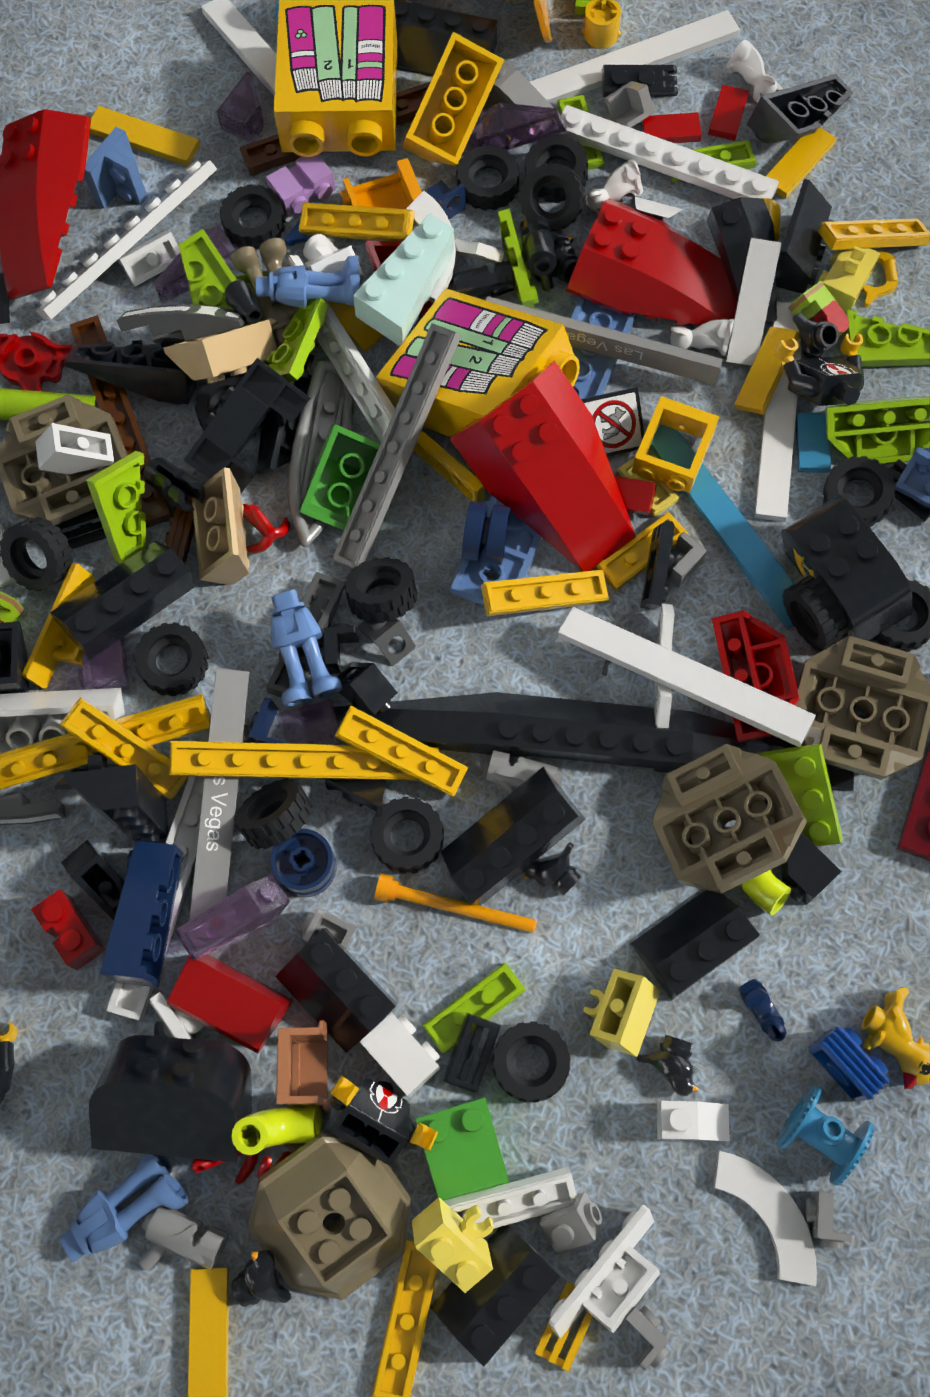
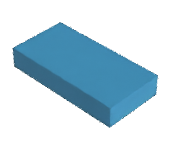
[795,413,831,473]

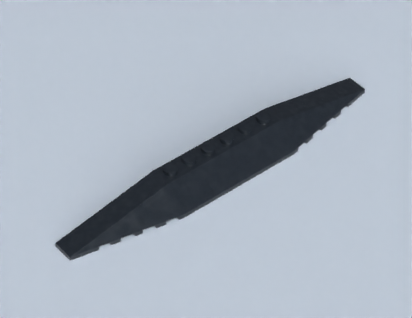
[329,692,854,791]

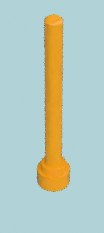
[374,873,537,933]

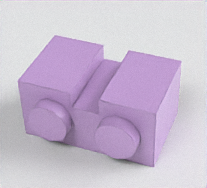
[266,155,336,217]

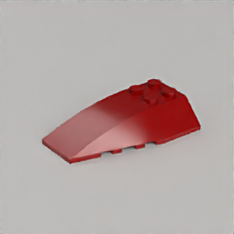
[0,109,91,299]
[566,198,737,326]
[449,361,636,572]

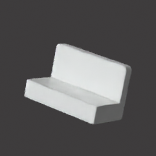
[117,230,182,287]

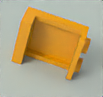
[340,158,422,240]

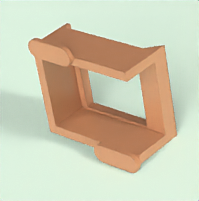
[276,1020,331,1115]

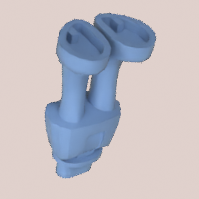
[256,255,360,308]
[271,589,343,707]
[60,1154,189,1262]

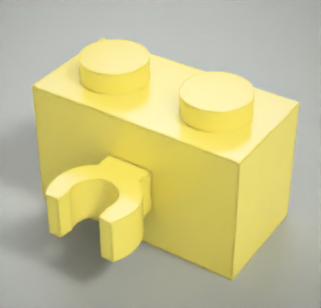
[818,246,880,312]
[583,969,660,1057]
[412,1197,494,1293]

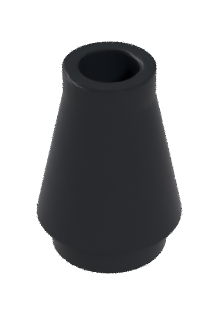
[225,280,263,324]

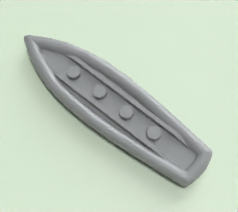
[288,361,353,547]

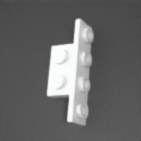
[548,1205,660,1339]

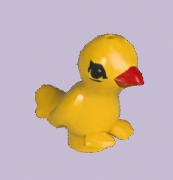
[861,987,930,1089]

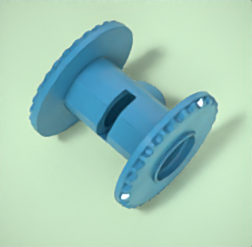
[777,1086,874,1186]

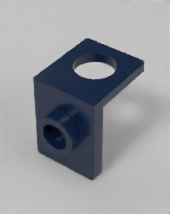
[425,180,465,219]
[248,697,287,744]

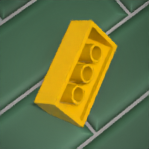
[401,32,504,166]

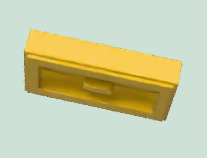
[534,1281,593,1372]

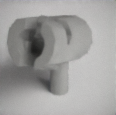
[486,750,563,792]
[139,1206,229,1271]

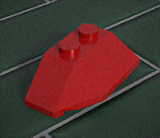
[712,610,800,743]

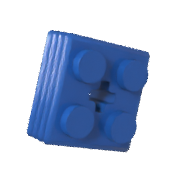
[809,1026,889,1102]

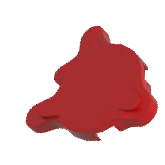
[0,331,73,392]

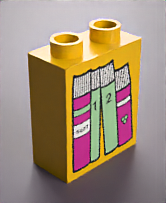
[274,0,397,157]
[376,288,580,437]

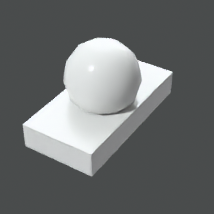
[150,992,205,1039]

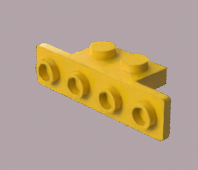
[22,563,95,689]

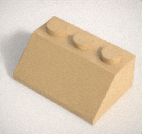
[164,319,277,384]
[192,467,250,585]

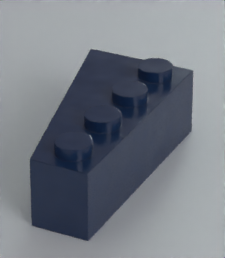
[100,840,183,988]

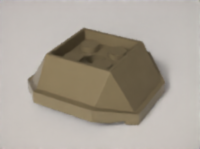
[0,395,128,526]
[796,636,930,780]
[652,744,807,893]
[248,1133,411,1300]

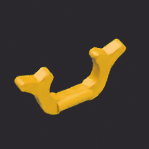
[862,249,899,307]

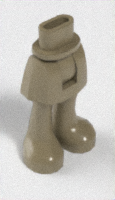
[231,238,299,346]

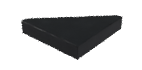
[325,779,387,818]

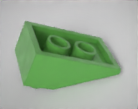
[299,424,380,530]
[416,1097,510,1201]

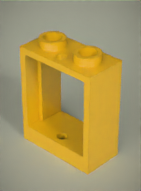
[632,396,720,493]

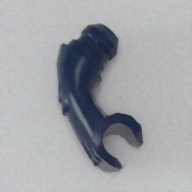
[739,979,787,1042]

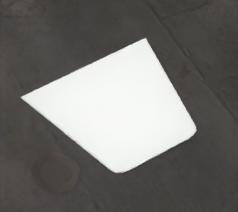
[635,197,683,218]

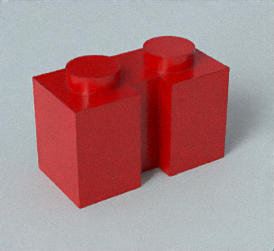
[31,889,106,970]

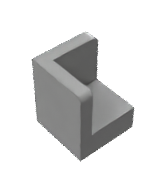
[605,81,655,128]

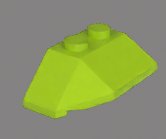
[826,396,930,464]

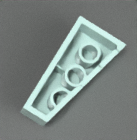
[353,213,454,346]

